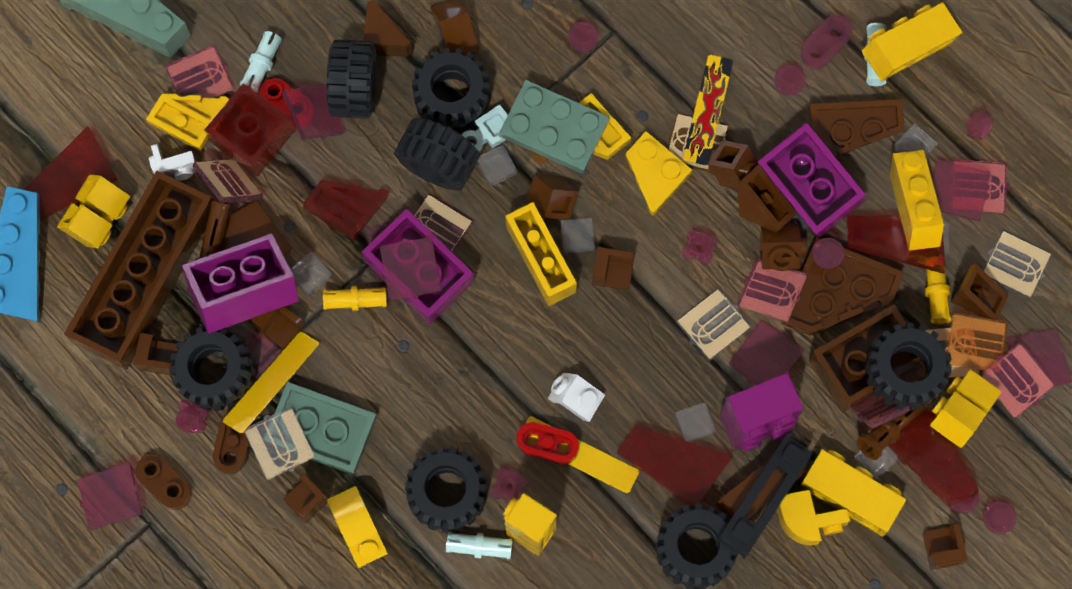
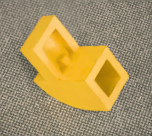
[327,486,388,568]
[777,490,850,546]

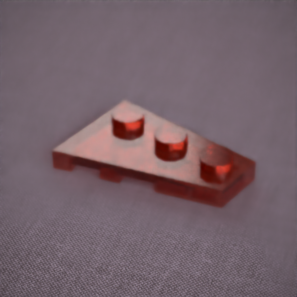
[24,126,118,221]
[846,215,946,274]
[887,409,979,507]
[617,426,733,507]

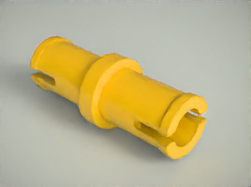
[924,258,951,324]
[323,286,387,311]

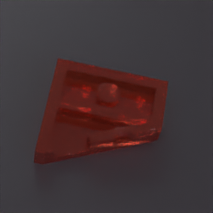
[303,180,389,241]

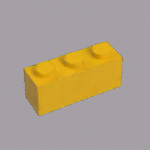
[862,2,963,81]
[890,150,944,251]
[505,202,577,307]
[799,449,907,537]
[503,493,557,556]

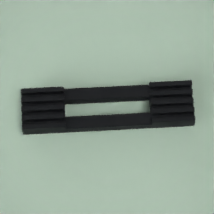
[717,435,813,559]

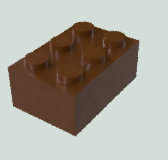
[809,305,924,413]

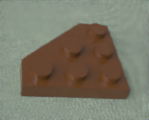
[781,237,904,336]

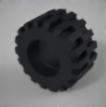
[326,39,377,119]
[412,48,490,132]
[394,118,480,190]
[865,323,952,410]
[169,327,257,411]
[405,447,487,533]
[656,504,738,589]

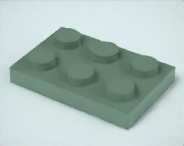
[499,80,610,174]
[264,382,377,475]

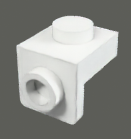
[148,144,200,181]
[548,373,605,422]

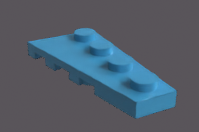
[0,186,41,322]

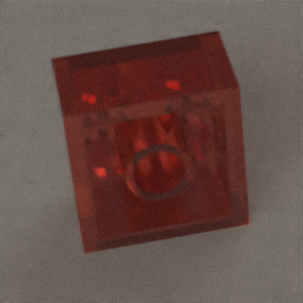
[204,83,296,177]

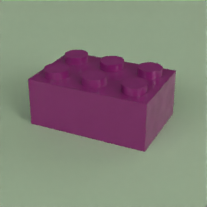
[758,123,868,238]
[362,209,474,325]
[182,233,298,334]
[720,373,804,452]

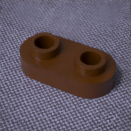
[213,411,253,474]
[136,454,192,510]

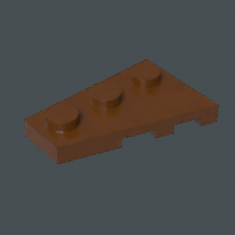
[809,99,905,158]

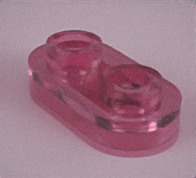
[800,15,852,69]

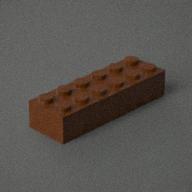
[64,170,213,370]

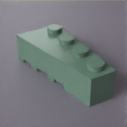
[59,0,191,58]

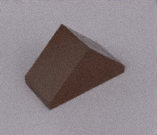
[363,0,413,57]
[430,0,480,56]
[737,164,797,233]
[951,264,1009,322]

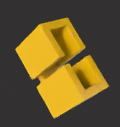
[57,175,130,249]
[930,369,1002,448]

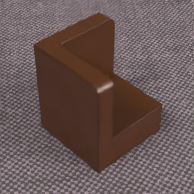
[526,174,579,220]
[592,247,635,290]
[251,307,304,349]
[133,333,179,376]
[283,473,328,524]
[923,522,968,570]

